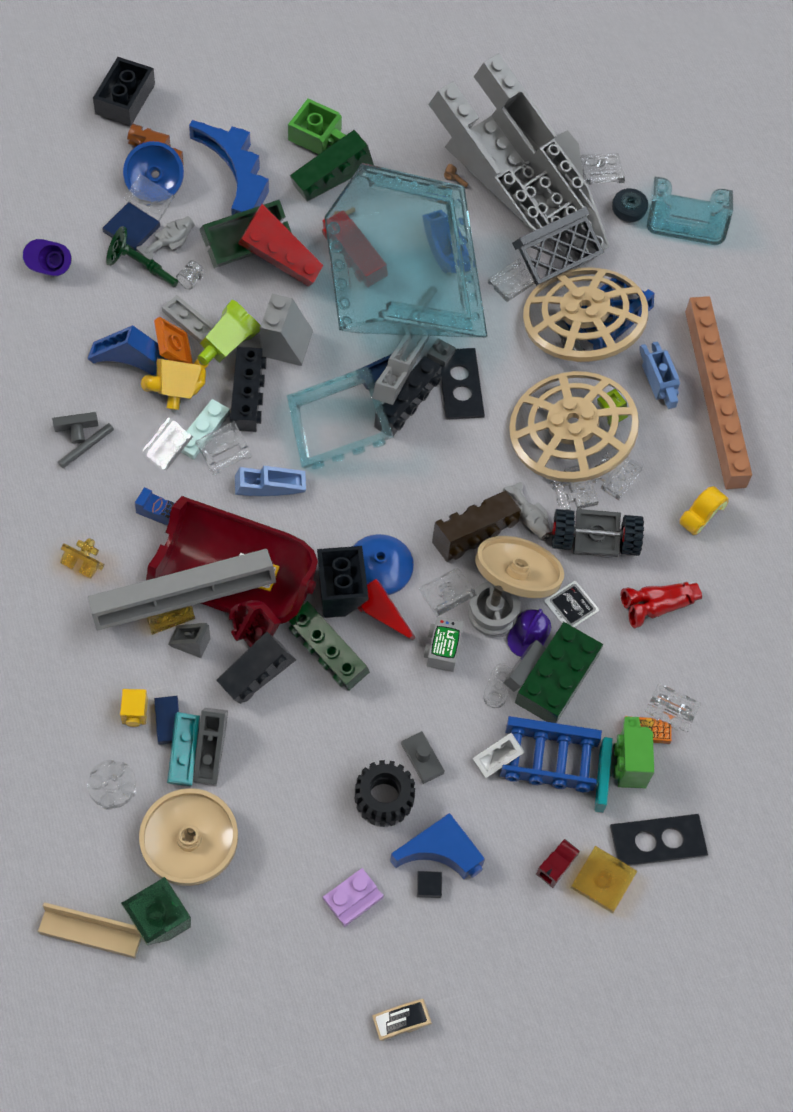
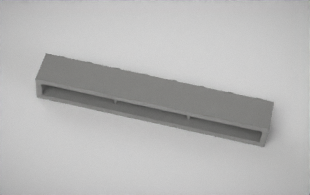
[88,549,276,631]

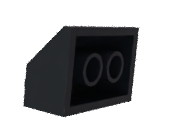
[317,546,369,618]

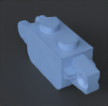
[640,341,680,409]

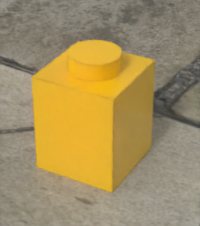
[120,689,148,727]

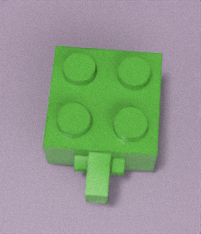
[288,98,346,154]
[613,716,654,788]

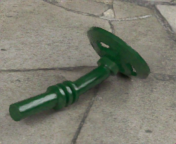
[106,226,179,287]

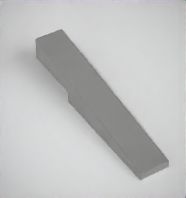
[372,327,430,405]

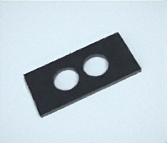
[439,348,485,420]
[610,814,708,867]

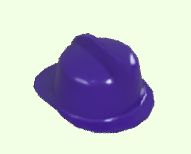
[23,239,72,276]
[507,608,552,657]

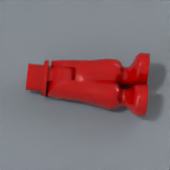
[620,582,702,628]

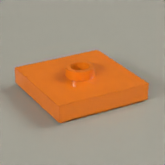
[154,317,193,364]

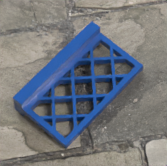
[565,278,655,350]

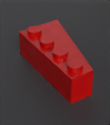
[238,204,324,287]

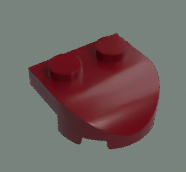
[229,600,281,647]

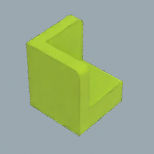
[597,389,628,426]

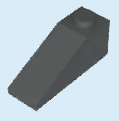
[193,708,228,785]

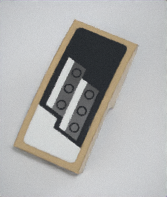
[372,999,432,1041]

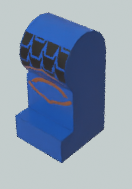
[135,487,175,526]

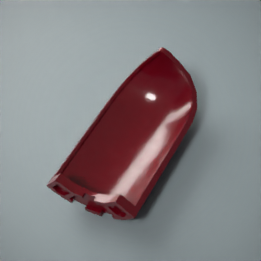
[146,496,318,624]

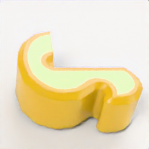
[679,486,729,535]

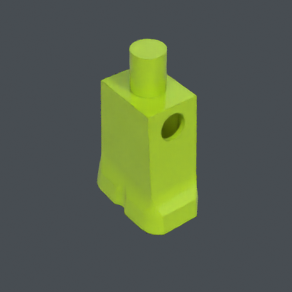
[197,300,261,365]

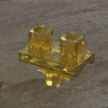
[60,538,105,579]

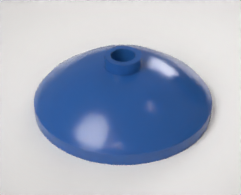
[123,141,184,203]
[354,534,414,595]

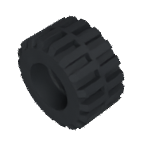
[354,760,416,827]

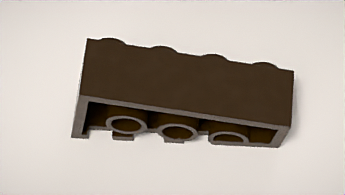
[432,490,521,562]

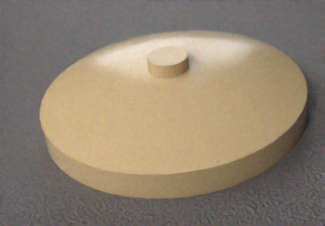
[475,536,564,598]
[139,788,238,886]

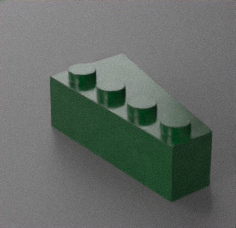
[290,130,374,201]

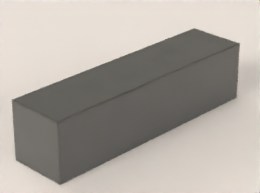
[503,640,546,692]

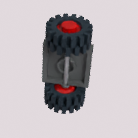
[552,509,644,557]

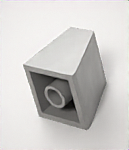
[260,294,313,366]

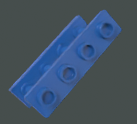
[500,716,602,793]

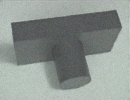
[52,412,99,444]
[401,731,445,784]

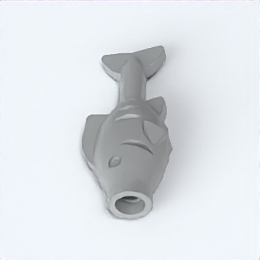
[137,216,195,260]
[503,482,552,540]

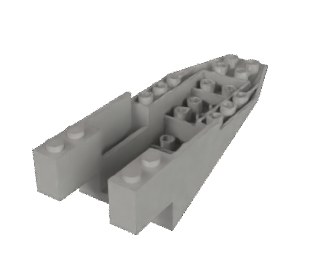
[428,53,609,267]

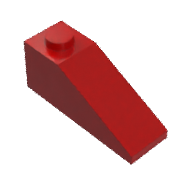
[358,579,416,640]

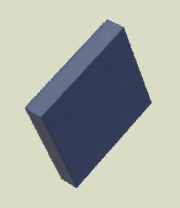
[102,202,160,251]

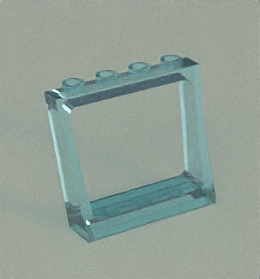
[287,367,394,469]

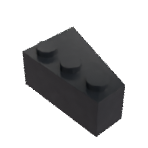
[216,632,296,704]

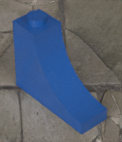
[88,325,168,375]
[390,813,485,880]

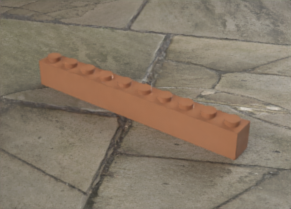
[685,296,752,489]

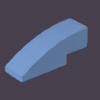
[235,466,306,496]

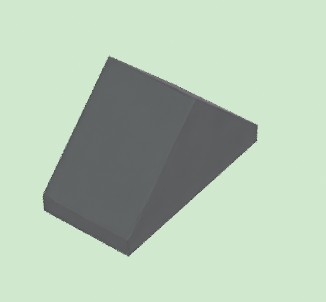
[168,623,211,658]

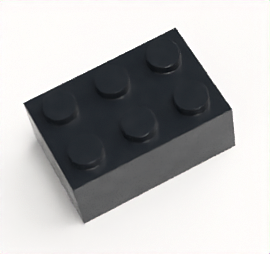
[93,57,155,126]

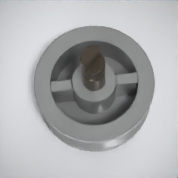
[468,581,520,636]

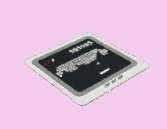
[545,581,599,627]

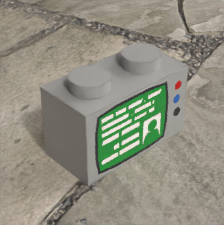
[424,616,464,672]

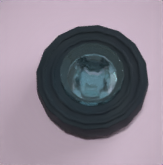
[612,188,648,222]

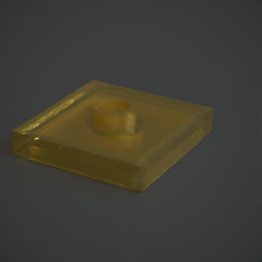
[571,846,637,914]

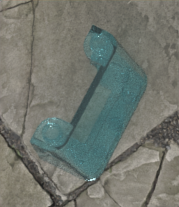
[647,176,733,245]

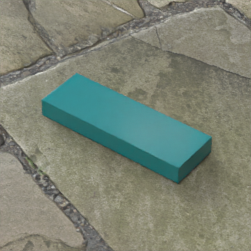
[167,712,200,787]
[594,737,613,813]

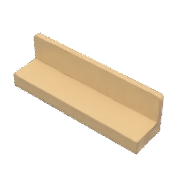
[38,902,143,959]

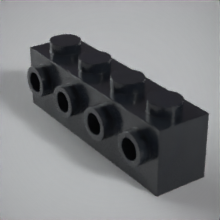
[230,347,267,432]
[374,356,442,438]

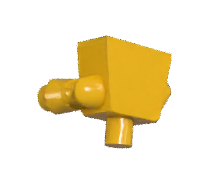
[141,358,209,410]

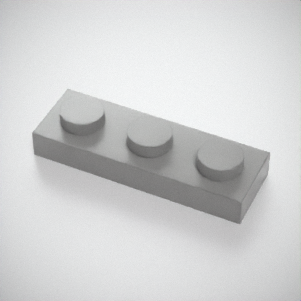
[162,295,214,343]

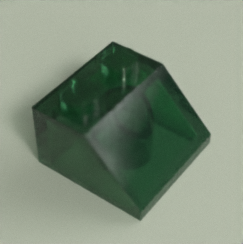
[121,877,191,946]

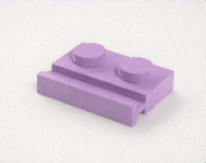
[323,868,384,927]

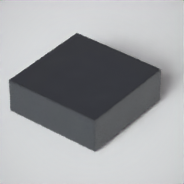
[417,871,442,898]

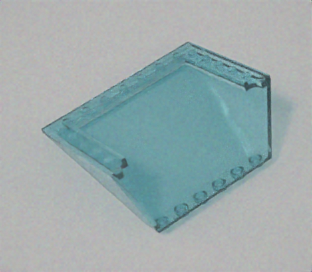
[325,163,487,338]

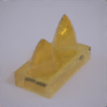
[146,605,195,635]

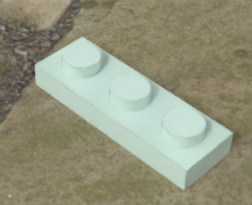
[175,399,230,460]

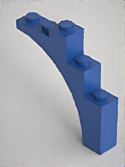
[189,120,269,215]

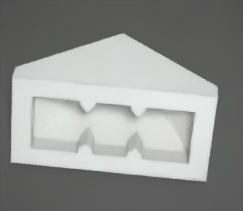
[473,733,524,778]

